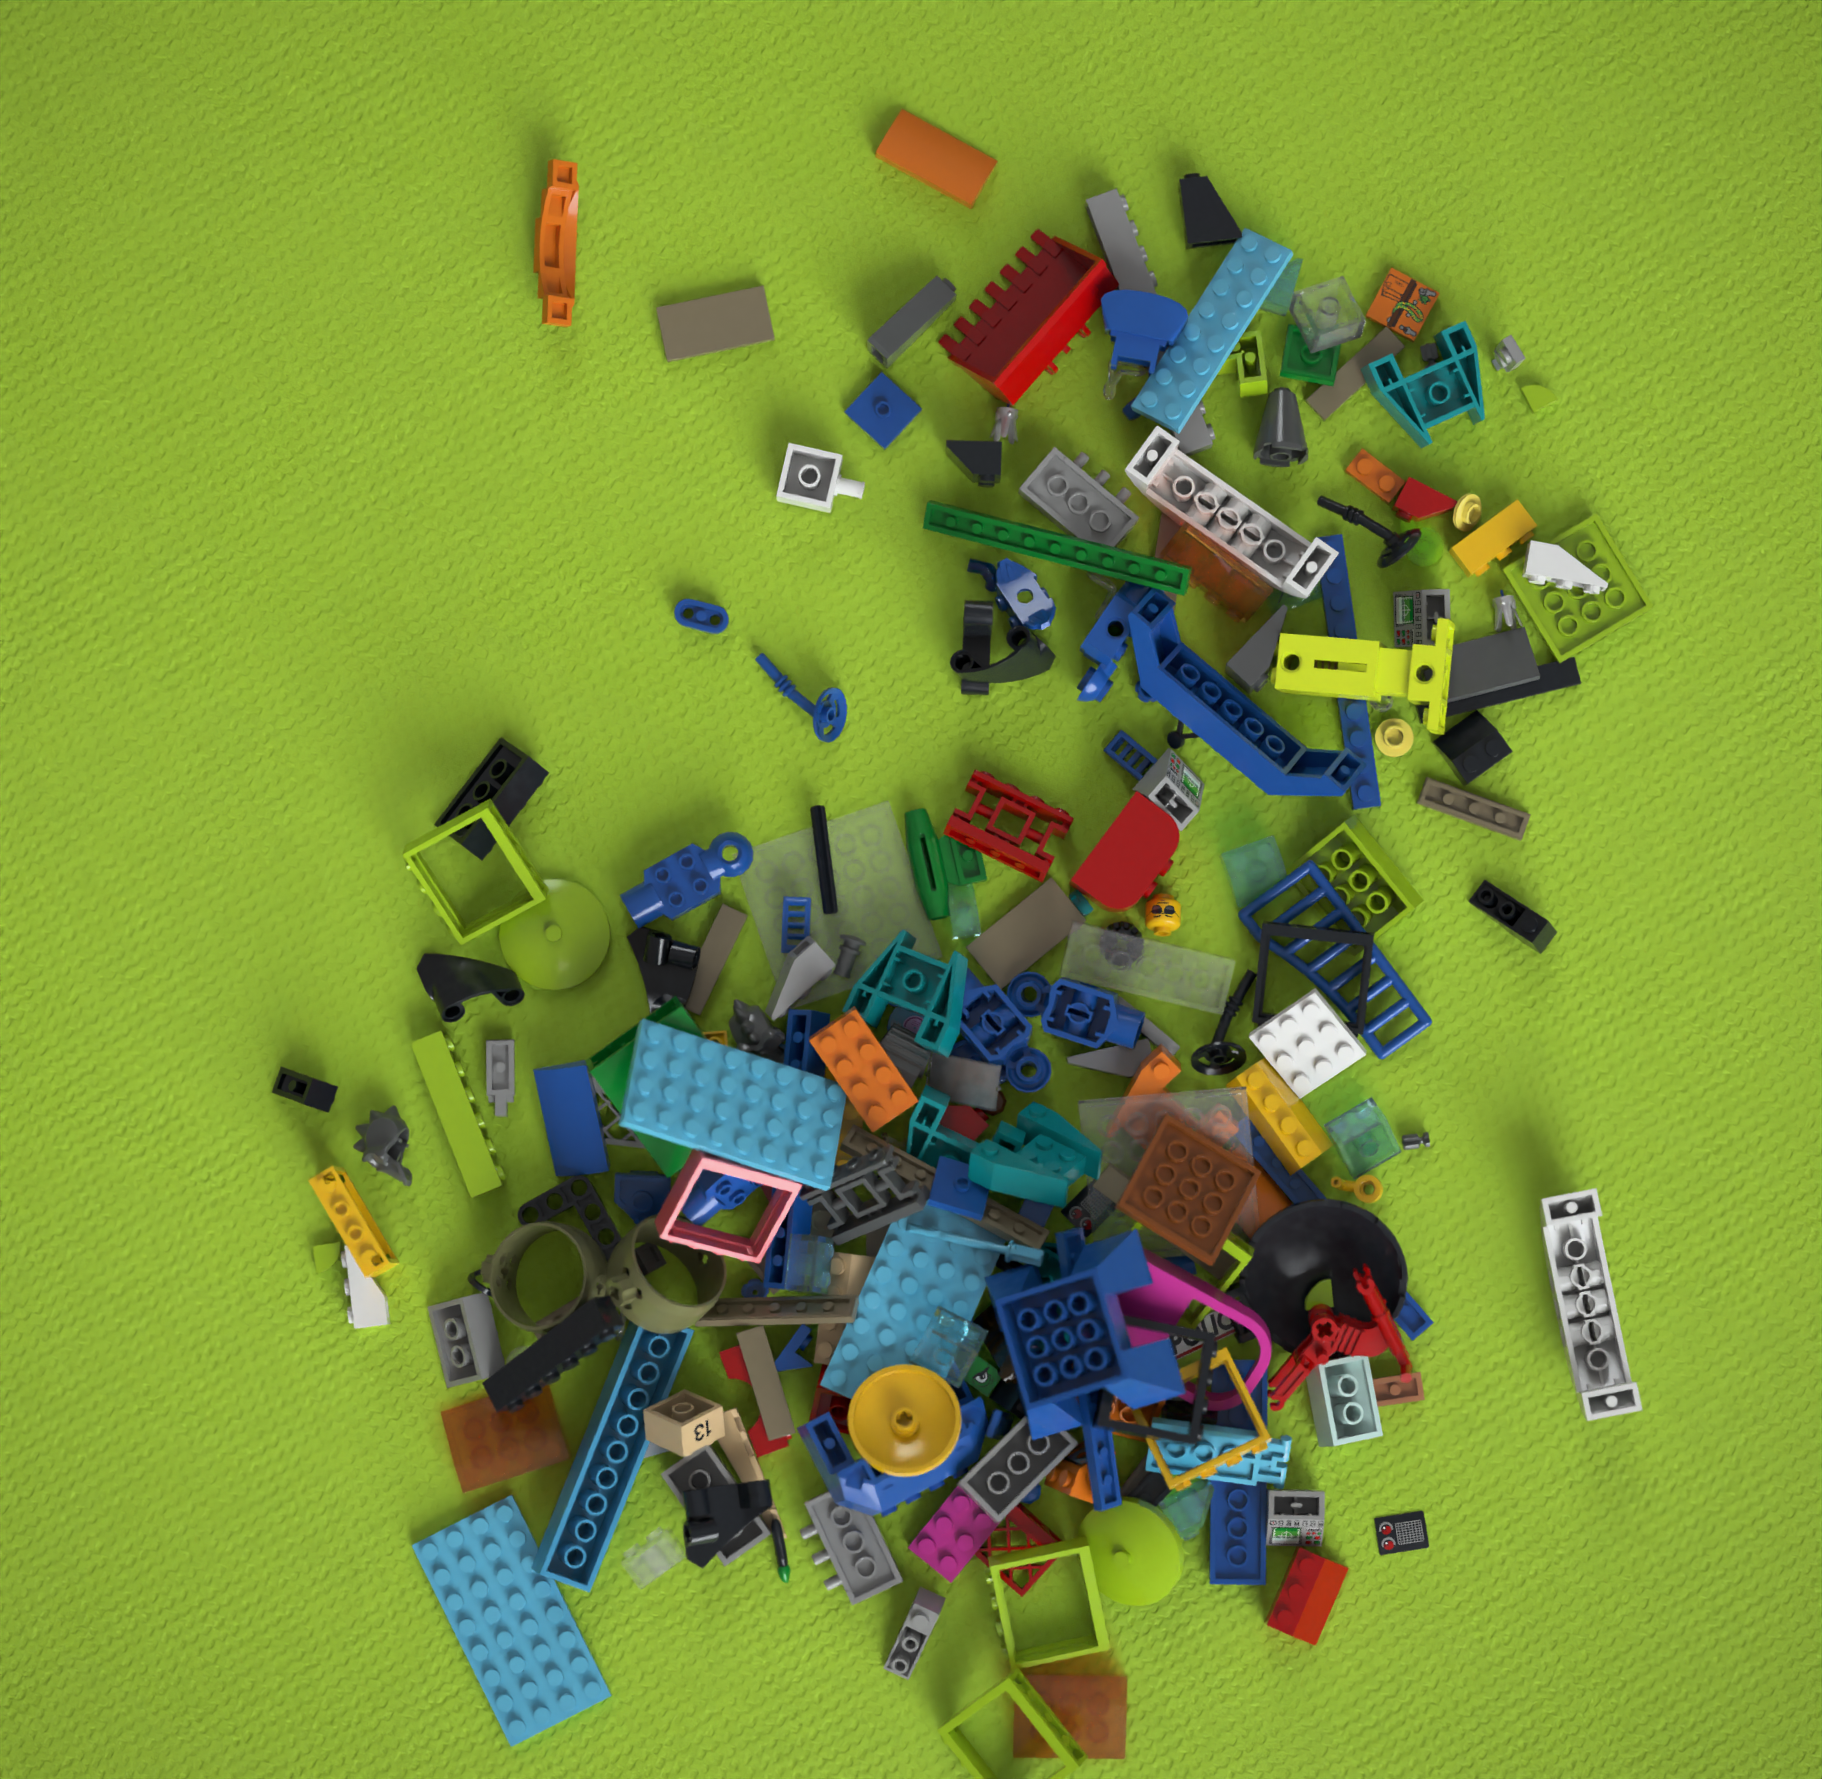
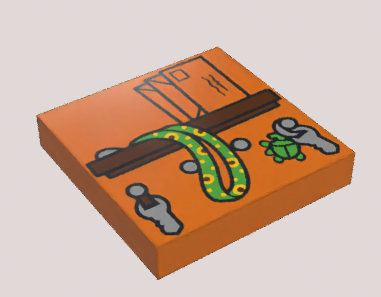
[1365,267,1440,342]

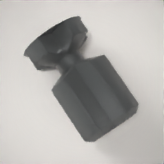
[1420,343,1439,369]
[1402,1132,1430,1150]

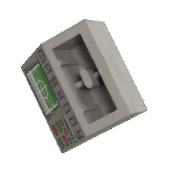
[1393,589,1450,647]
[1133,748,1204,831]
[1266,1489,1325,1546]

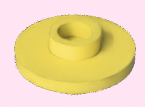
[1453,493,1482,532]
[1375,718,1414,757]

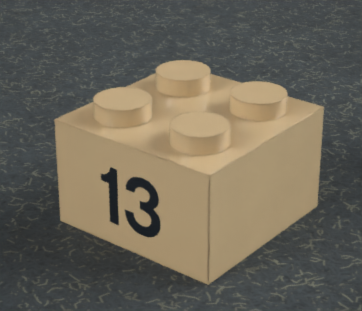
[643,1389,725,1457]

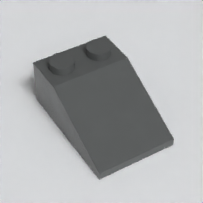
[1225,604,1288,695]

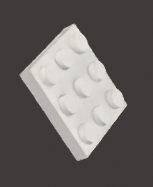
[1249,988,1367,1099]

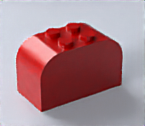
[1069,791,1179,913]

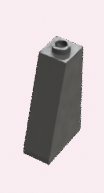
[867,276,956,369]

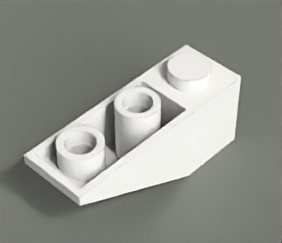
[1522,540,1608,594]
[341,1245,390,1329]

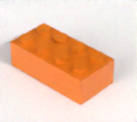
[809,1006,919,1133]

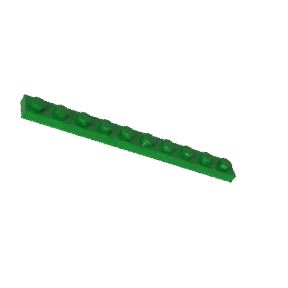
[923,500,1192,596]

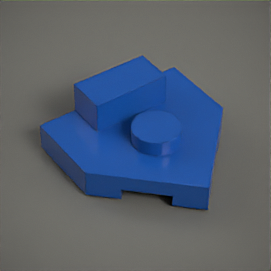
[614,1170,671,1224]

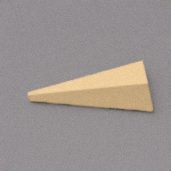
[718,1407,787,1538]

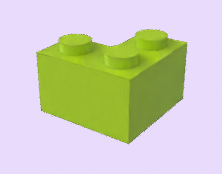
[1217,330,1268,397]

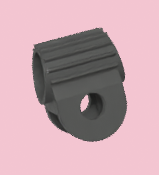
[880,1023,931,1088]

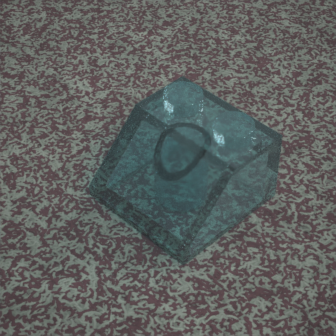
[1219,835,1290,908]
[1324,1097,1401,1179]
[784,1234,834,1296]
[909,1305,988,1388]
[1159,1479,1214,1541]

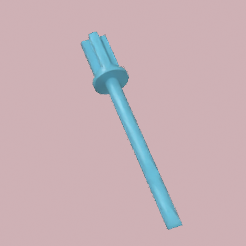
[906,1223,1045,1267]

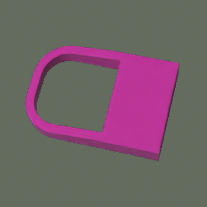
[1117,1248,1272,1411]

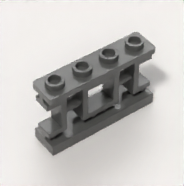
[799,1144,930,1245]

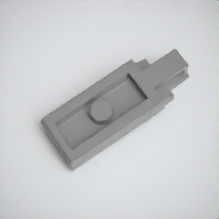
[1491,335,1525,372]
[486,1039,515,1117]

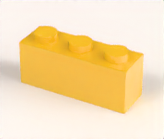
[1448,499,1538,578]

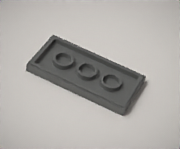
[1423,627,1540,703]

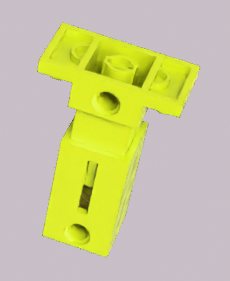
[1271,618,1455,735]

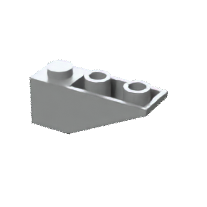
[765,935,836,1021]
[883,1587,946,1680]

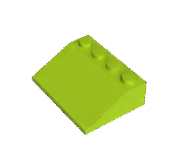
[1285,815,1424,956]

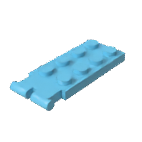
[1145,1417,1292,1489]

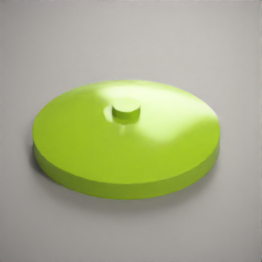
[499,879,611,990]
[1077,1497,1184,1606]

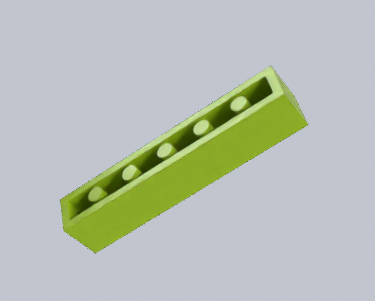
[410,1030,506,1198]

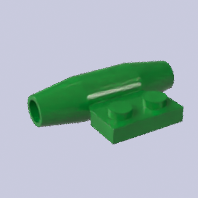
[904,808,987,921]

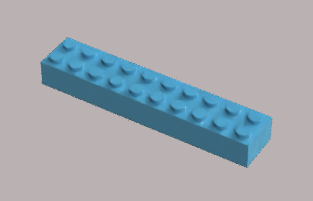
[531,1320,694,1593]

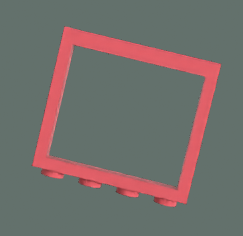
[654,1149,803,1264]

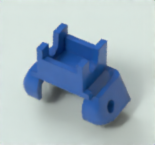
[1101,290,1188,377]

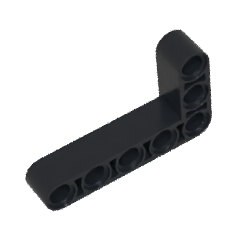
[961,600,993,695]
[518,1175,642,1296]

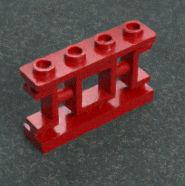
[943,770,1074,882]

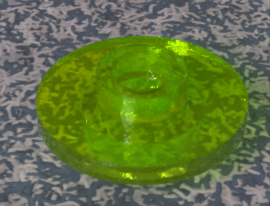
[1405,528,1443,567]

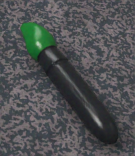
[771,1518,790,1583]

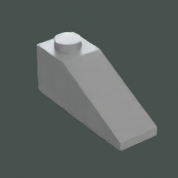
[1066,1038,1152,1078]

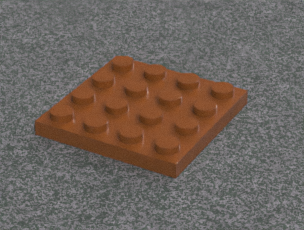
[1115,1113,1261,1266]

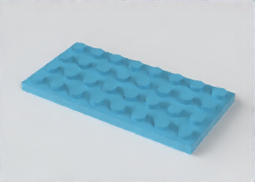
[619,1019,846,1191]
[820,1200,1006,1399]
[412,1494,612,1747]

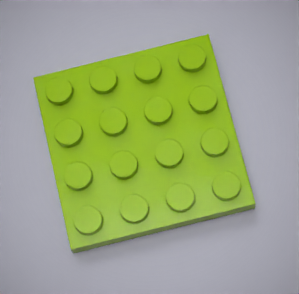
[1501,513,1654,663]

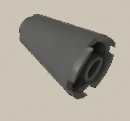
[1253,387,1308,467]

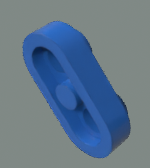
[674,599,729,634]

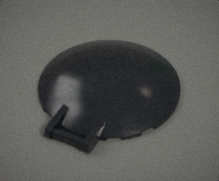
[1224,1199,1408,1359]

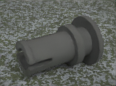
[833,934,867,979]

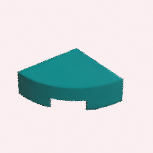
[1069,890,1094,917]

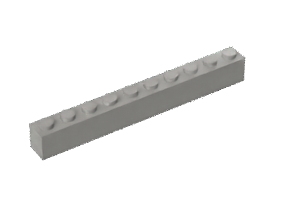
[1085,188,1215,456]

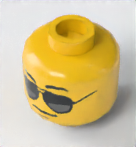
[1145,894,1181,937]

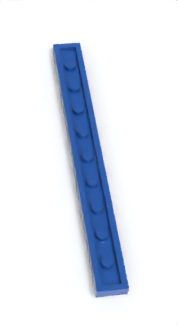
[1314,534,1381,810]
[1234,1115,1434,1341]
[1055,1228,1122,1511]

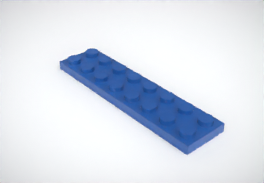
[1209,1360,1268,1585]

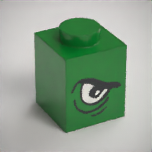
[959,1355,1001,1397]

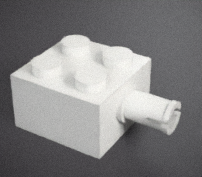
[776,443,865,513]

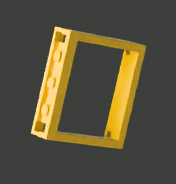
[308,1166,400,1278]
[1129,1347,1271,1492]

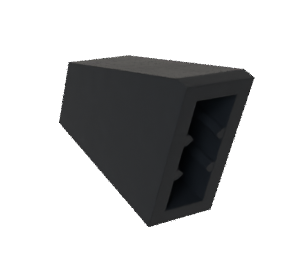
[1178,173,1242,249]

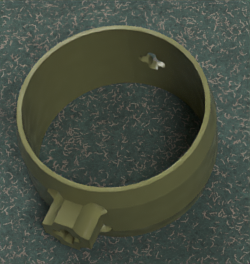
[605,1214,727,1334]
[480,1221,607,1334]

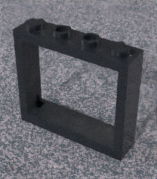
[1252,921,1375,1038]
[1092,1315,1218,1447]

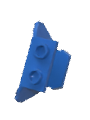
[995,558,1056,639]

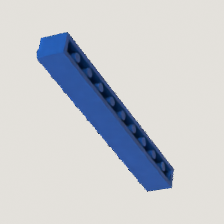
[763,1009,830,1291]

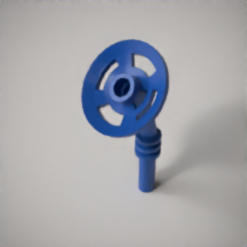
[755,653,847,742]

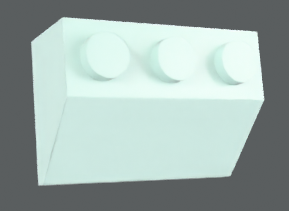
[1306,1356,1383,1447]

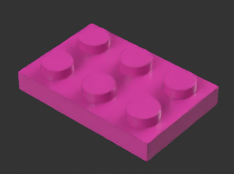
[908,1485,1003,1583]

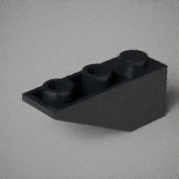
[1468,880,1557,954]

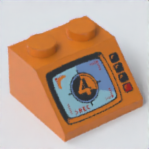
[1044,1441,1116,1504]

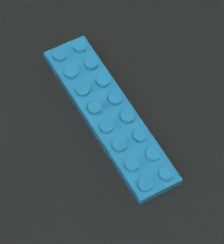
[1131,228,1293,434]

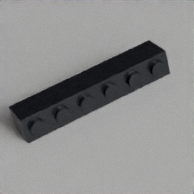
[483,1296,625,1413]

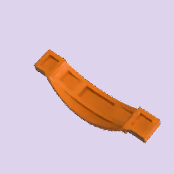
[533,159,579,327]

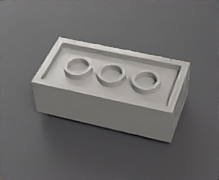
[1018,447,1139,547]
[800,1491,903,1605]

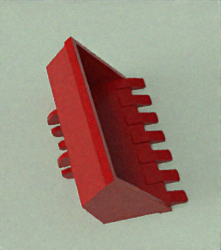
[938,229,1119,405]

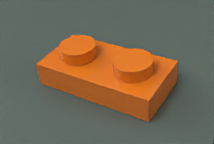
[1345,448,1406,504]

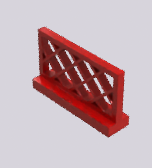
[974,1502,1063,1597]

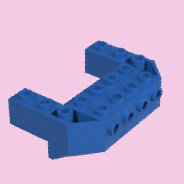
[797,1360,989,1517]

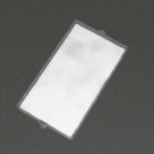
[925,1051,1001,1111]

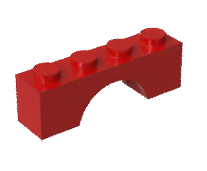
[719,1345,792,1458]

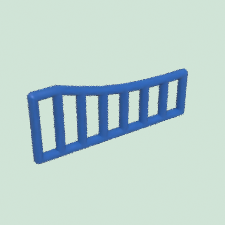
[1238,860,1432,1059]

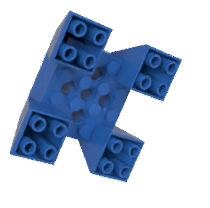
[984,1229,1186,1440]

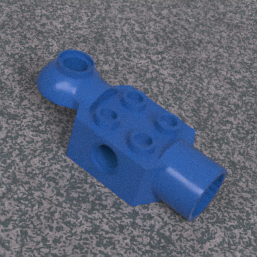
[1077,581,1165,703]
[620,832,753,929]
[960,968,1052,1093]
[1007,971,1145,1049]
[681,1168,763,1226]

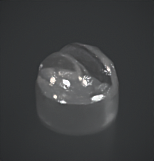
[1370,695,1393,712]

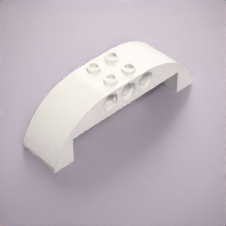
[1125,425,1339,598]
[1540,1188,1642,1421]

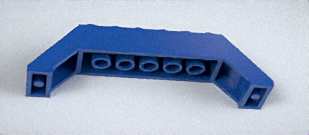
[1128,588,1367,796]

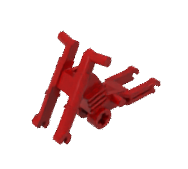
[1267,1263,1412,1411]

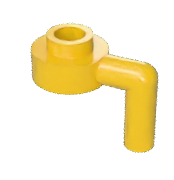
[1331,1175,1383,1203]

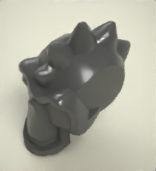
[729,999,786,1064]
[353,1105,412,1186]

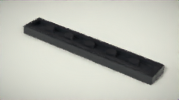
[1415,657,1581,724]

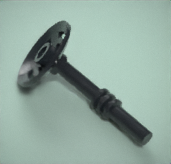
[1317,495,1422,569]
[1191,969,1257,1075]

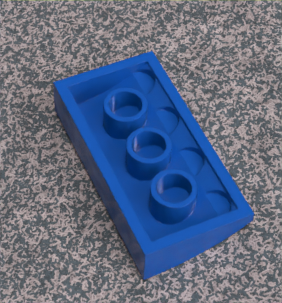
[533,1060,611,1176]

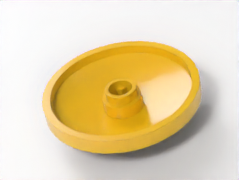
[848,1364,961,1477]

